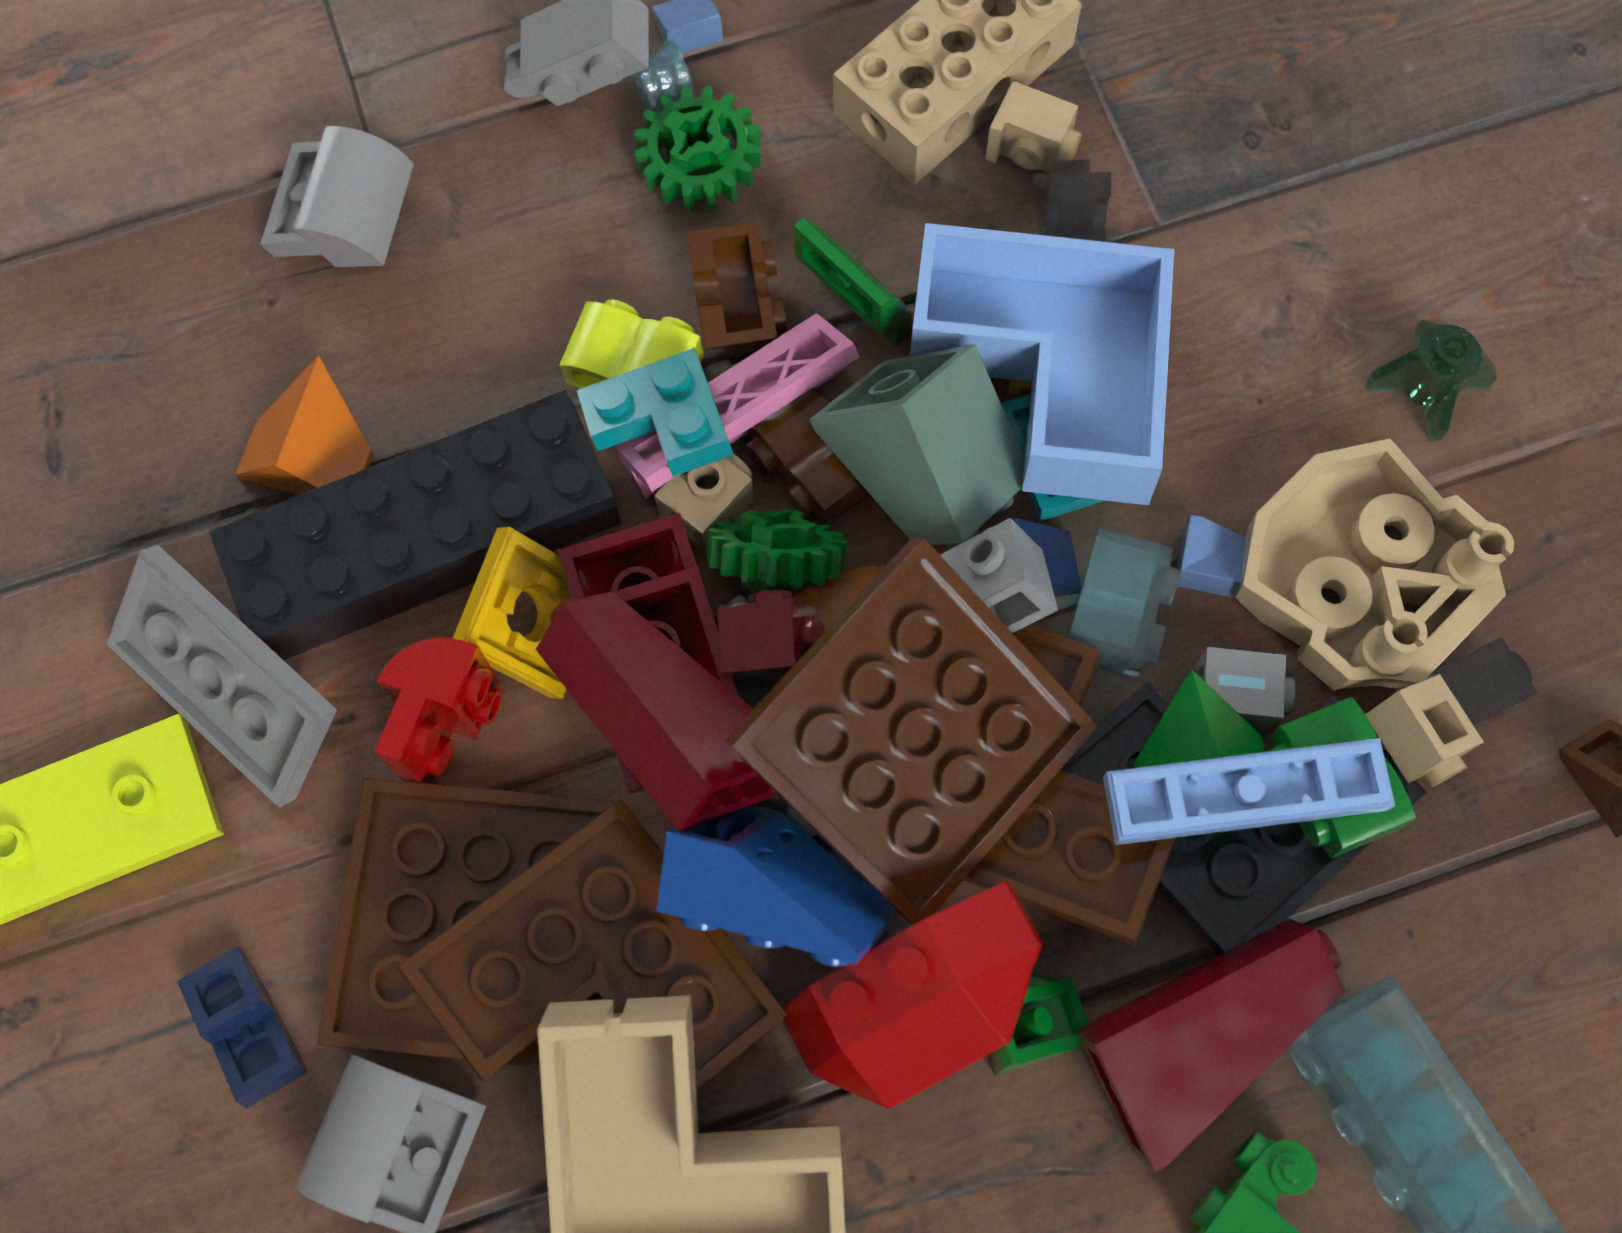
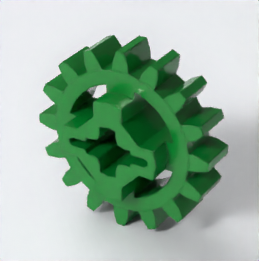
[634,86,762,211]
[706,509,847,591]

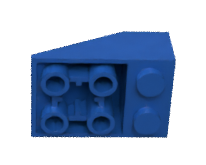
[656,805,897,966]

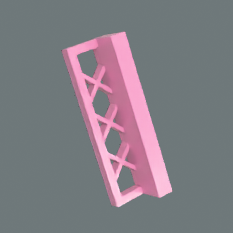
[614,313,859,499]

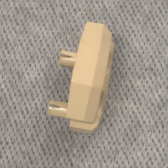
[1235,438,1514,691]

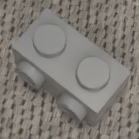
[940,518,1058,633]

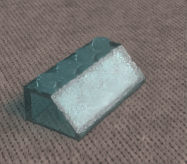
[1291,975,1567,1233]

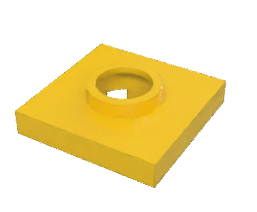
[453,527,571,699]

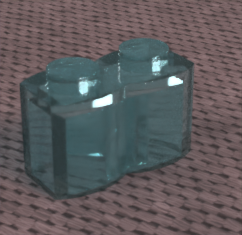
[1068,528,1181,678]

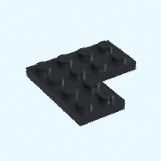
[1061,681,1427,955]

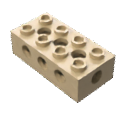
[833,0,1082,185]

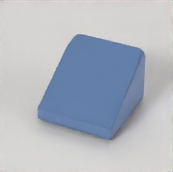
[652,0,723,57]

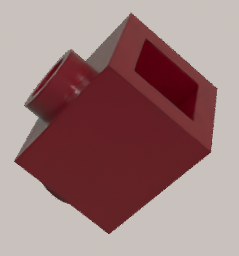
[717,590,825,681]

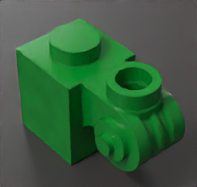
[1189,1130,1317,1233]

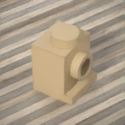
[985,81,1082,175]
[1365,674,1484,787]

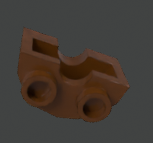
[686,221,787,350]

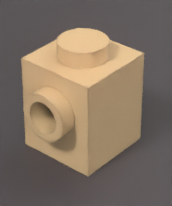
[654,454,754,555]

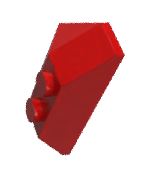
[783,881,1043,1109]

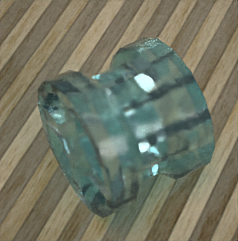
[632,40,694,111]

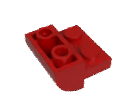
[374,638,503,784]

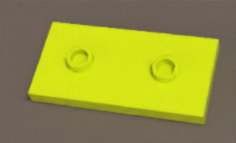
[0,714,224,925]

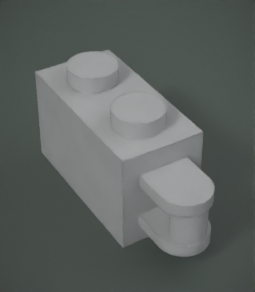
[504,0,649,106]

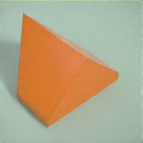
[235,355,374,495]

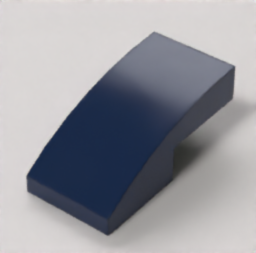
[177,946,307,1109]

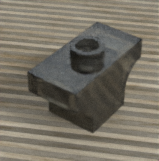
[1034,159,1111,242]

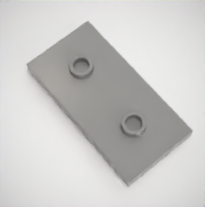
[106,544,337,808]

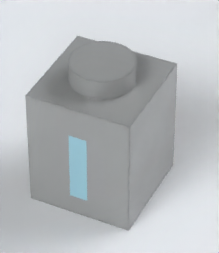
[1195,647,1295,734]

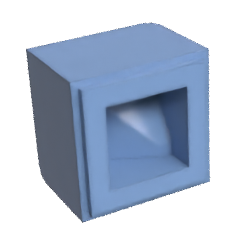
[1173,514,1245,598]

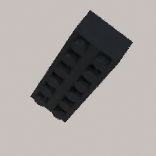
[209,389,621,660]

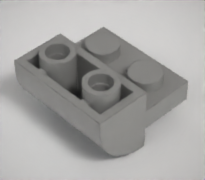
[260,126,414,267]
[295,1054,486,1233]

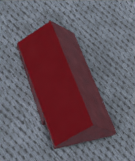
[557,513,739,794]

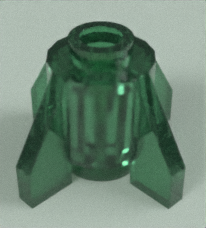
[1366,319,1497,441]

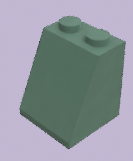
[809,344,1025,549]

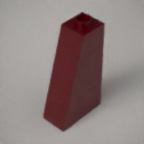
[536,591,775,832]
[1076,918,1346,1172]

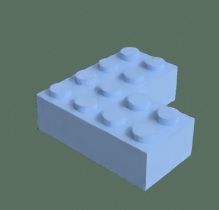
[910,223,1174,505]

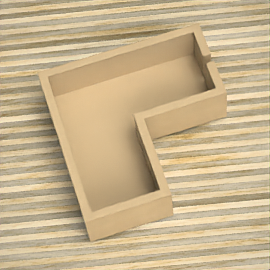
[538,995,845,1233]

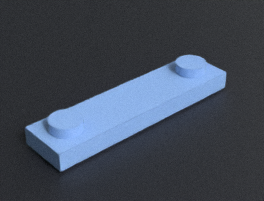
[1103,738,1395,845]

